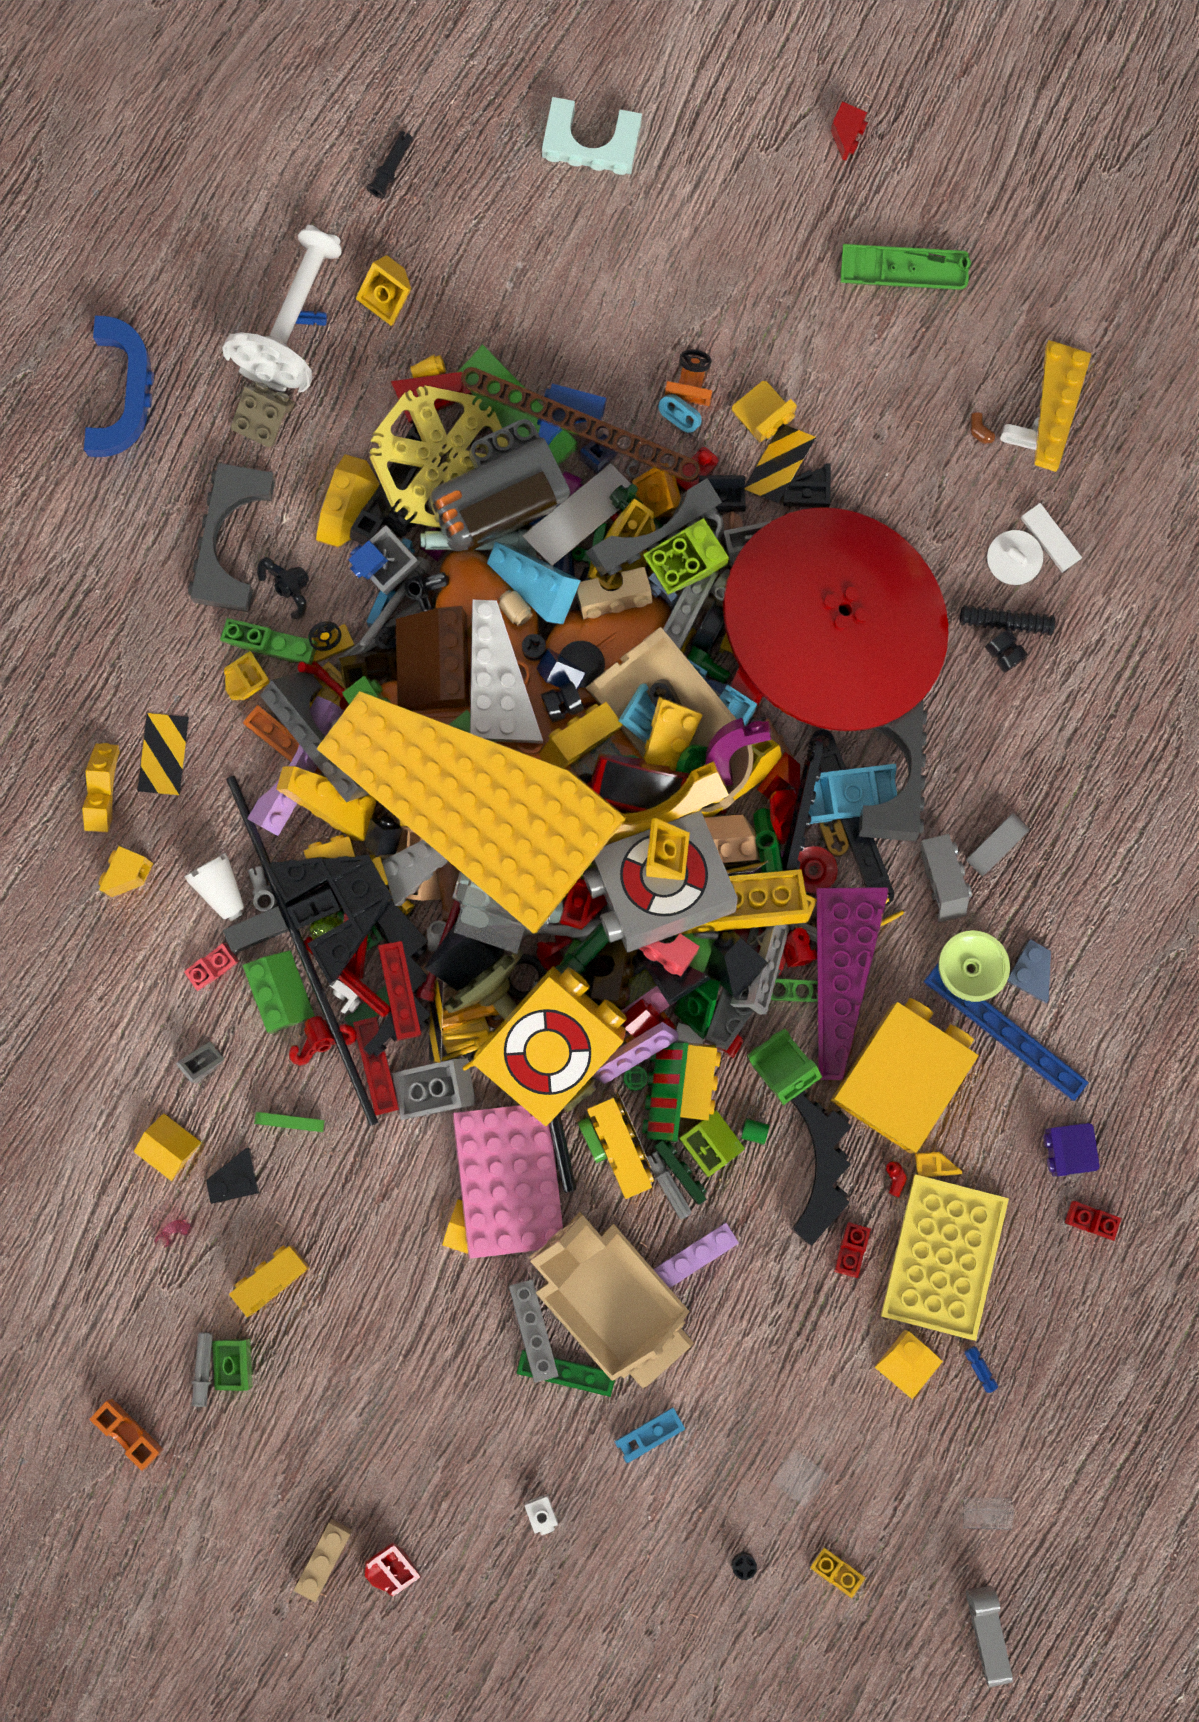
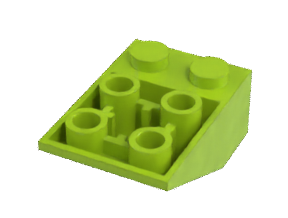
[643,518,729,595]

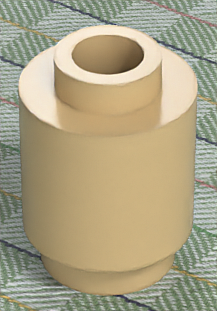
[498,590,533,626]

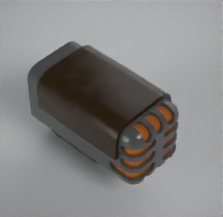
[428,419,570,551]

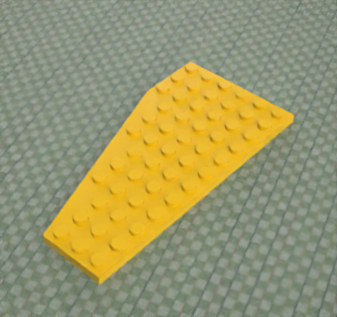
[316,691,627,933]

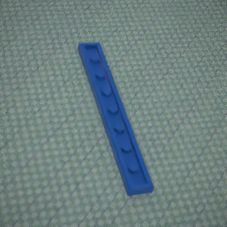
[923,963,1089,1101]

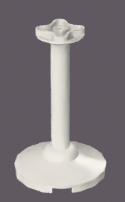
[222,225,342,392]

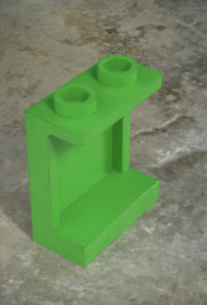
[747,1029,822,1105]

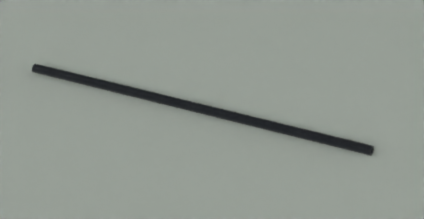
[226,776,379,1126]

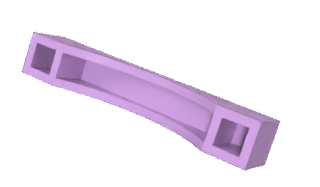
[247,696,345,836]

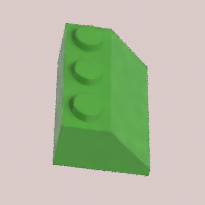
[243,950,315,1034]

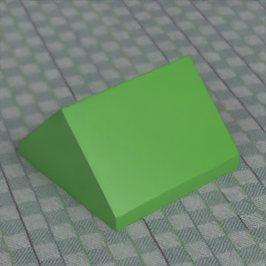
[212,1338,253,1391]

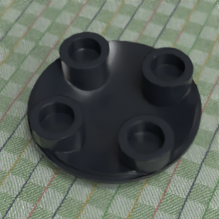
[559,641,605,688]

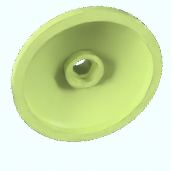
[938,930,1010,1002]

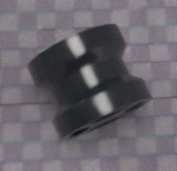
[522,634,546,662]
[731,1552,757,1580]

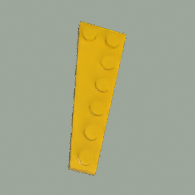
[1034,340,1092,472]
[626,697,703,814]

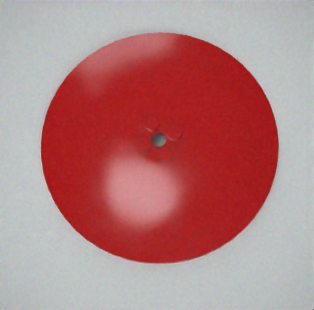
[723,508,948,731]

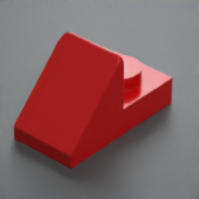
[757,752,800,799]

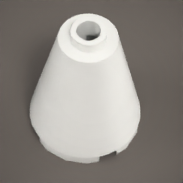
[184,853,244,921]

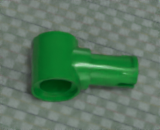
[686,646,730,684]

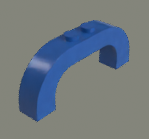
[84,315,154,457]

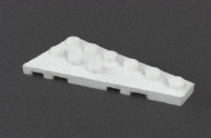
[470,600,543,743]

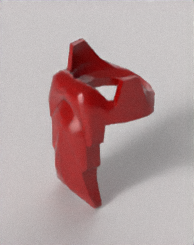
[536,935,573,971]

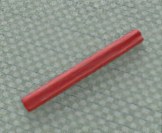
[304,936,391,1017]

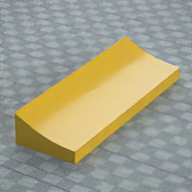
[676,869,809,935]

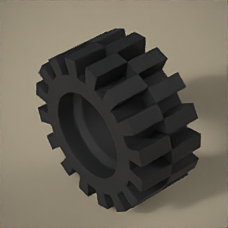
[385,502,427,538]

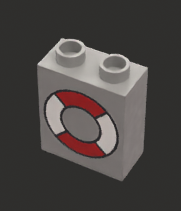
[583,811,738,953]

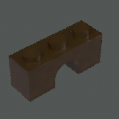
[339,648,397,688]
[590,939,637,1009]

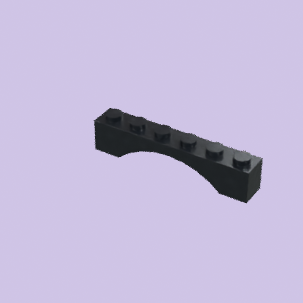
[350,423,422,545]

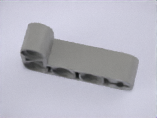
[966,1585,1013,1688]

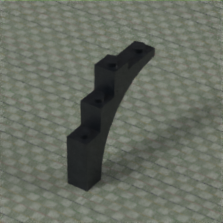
[363,900,431,1059]
[790,1091,852,1246]

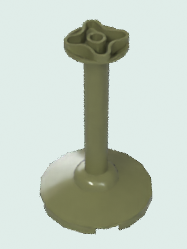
[443,946,597,1113]

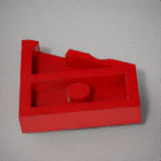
[559,878,607,930]

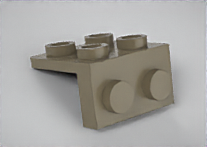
[231,382,295,447]

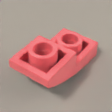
[184,942,240,991]

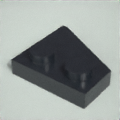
[783,463,831,508]

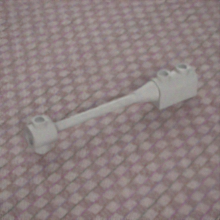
[427,905,610,952]

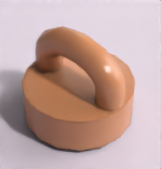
[722,511,743,531]

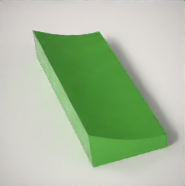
[457,344,578,466]

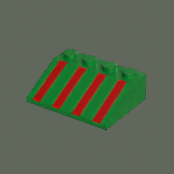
[642,1043,689,1142]

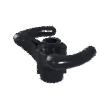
[257,557,309,619]

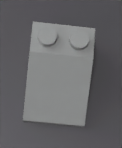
[393,1058,476,1120]

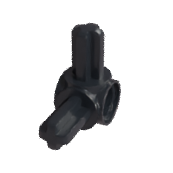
[404,572,449,612]

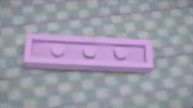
[592,1022,679,1084]
[653,1222,739,1288]

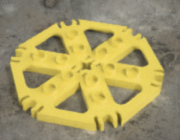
[370,386,508,528]

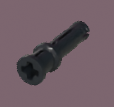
[366,131,413,199]

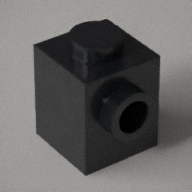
[364,816,402,855]

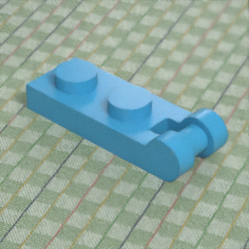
[614,1407,685,1463]

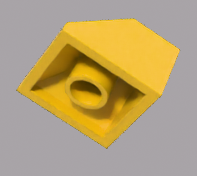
[356,255,411,326]
[875,1330,943,1399]

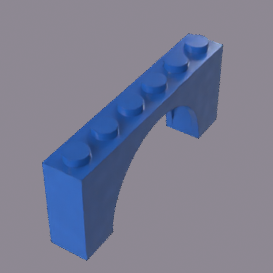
[527,383,607,526]

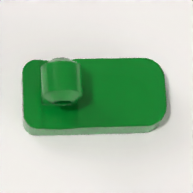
[572,523,607,567]

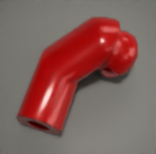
[886,1161,907,1198]

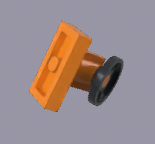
[664,349,712,406]

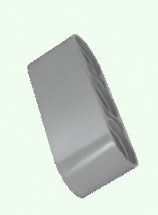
[966,813,1030,877]

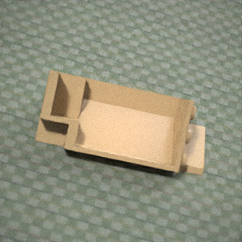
[529,1212,694,1389]

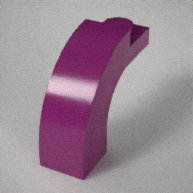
[705,718,771,786]

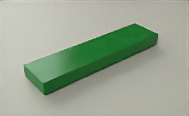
[516,1349,615,1397]

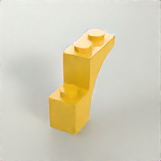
[82,743,119,832]
[303,835,389,887]

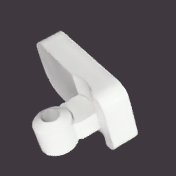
[1000,417,1040,450]

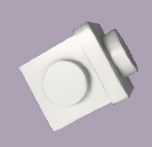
[330,979,361,1015]

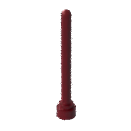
[416,894,464,1001]

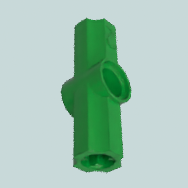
[753,808,783,873]

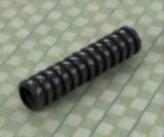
[960,604,1055,636]

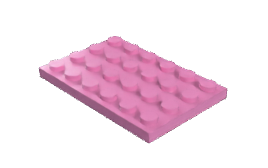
[452,1105,563,1259]

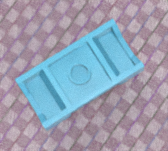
[800,764,897,824]

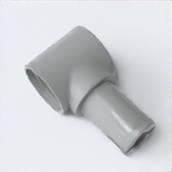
[247,866,277,913]

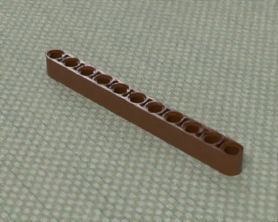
[461,367,700,482]

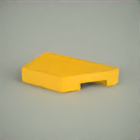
[915,1152,962,1177]

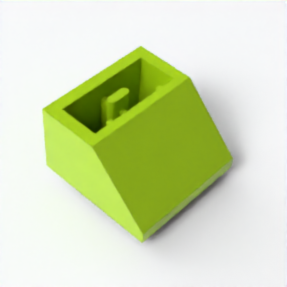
[678,1110,745,1178]

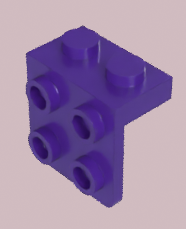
[1043,1123,1100,1177]

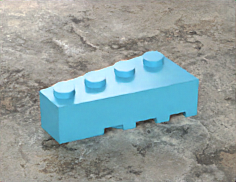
[487,541,581,624]

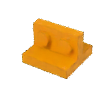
[632,463,681,520]

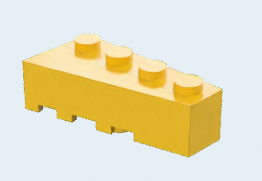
[587,1098,654,1199]

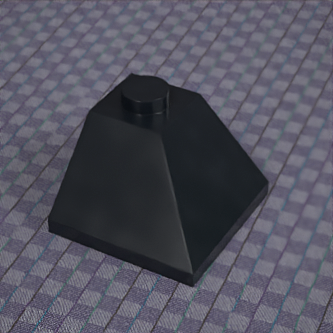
[709,930,768,998]

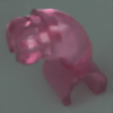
[154,1219,191,1248]

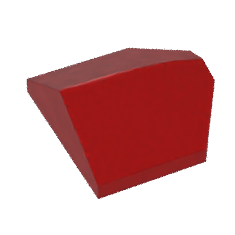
[769,789,798,844]
[364,1543,420,1596]

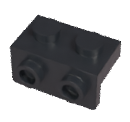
[698,475,746,512]

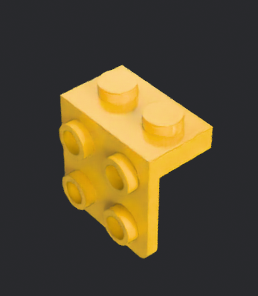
[731,381,797,443]

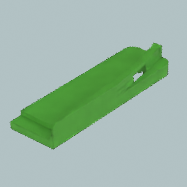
[840,244,971,290]

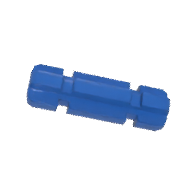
[295,310,327,326]
[965,1346,998,1393]

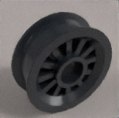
[691,600,725,654]

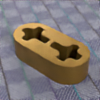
[818,819,849,857]

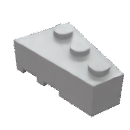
[920,834,972,923]

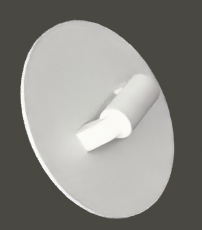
[987,530,1043,585]

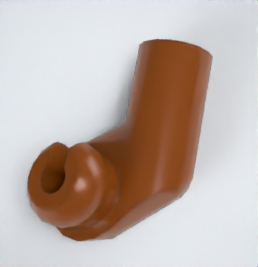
[971,412,995,444]

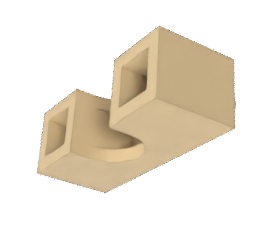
[576,567,652,619]
[294,1519,353,1602]

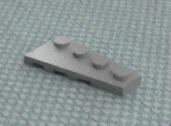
[382,840,448,906]

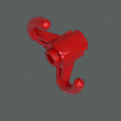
[289,1016,357,1066]

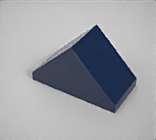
[580,434,621,474]
[536,648,587,691]

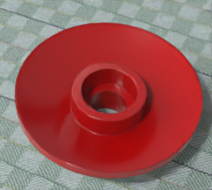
[798,846,838,894]

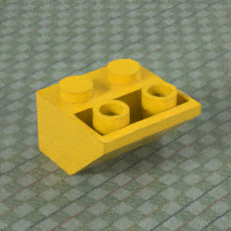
[98,846,153,897]

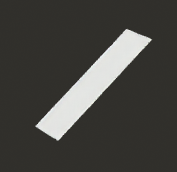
[522,463,636,566]

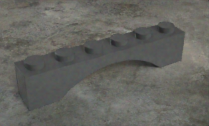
[586,479,722,577]

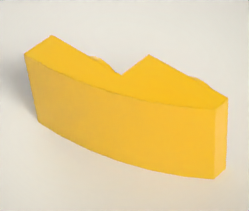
[810,1547,866,1598]

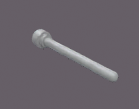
[360,556,431,648]

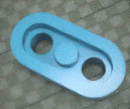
[658,394,702,433]

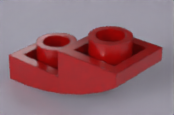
[1064,1201,1122,1241]
[834,1222,871,1278]

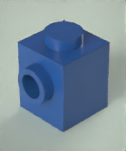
[348,540,389,580]

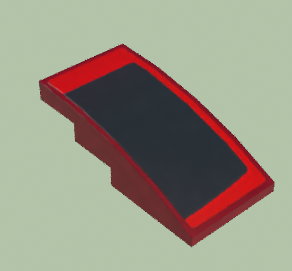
[589,753,690,818]

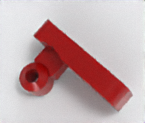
[675,447,719,492]

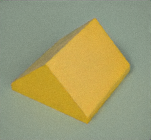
[646,818,690,880]
[134,1113,202,1181]

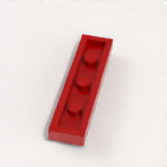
[378,941,421,1041]
[353,1017,400,1116]

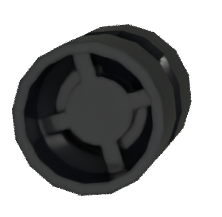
[985,629,1029,673]
[541,682,584,723]

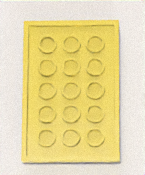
[880,1174,1009,1341]

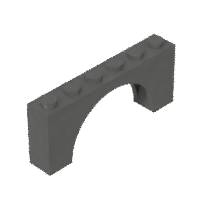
[188,463,276,613]
[260,672,369,802]
[859,702,927,841]

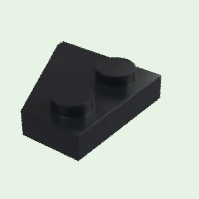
[206,1148,259,1204]

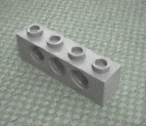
[509,1279,558,1383]

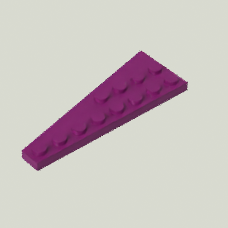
[817,888,888,1080]

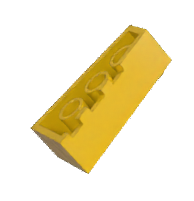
[276,766,377,841]

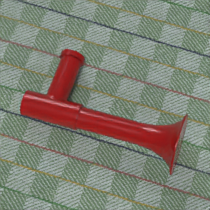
[298,660,349,710]

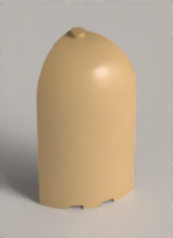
[585,627,753,812]

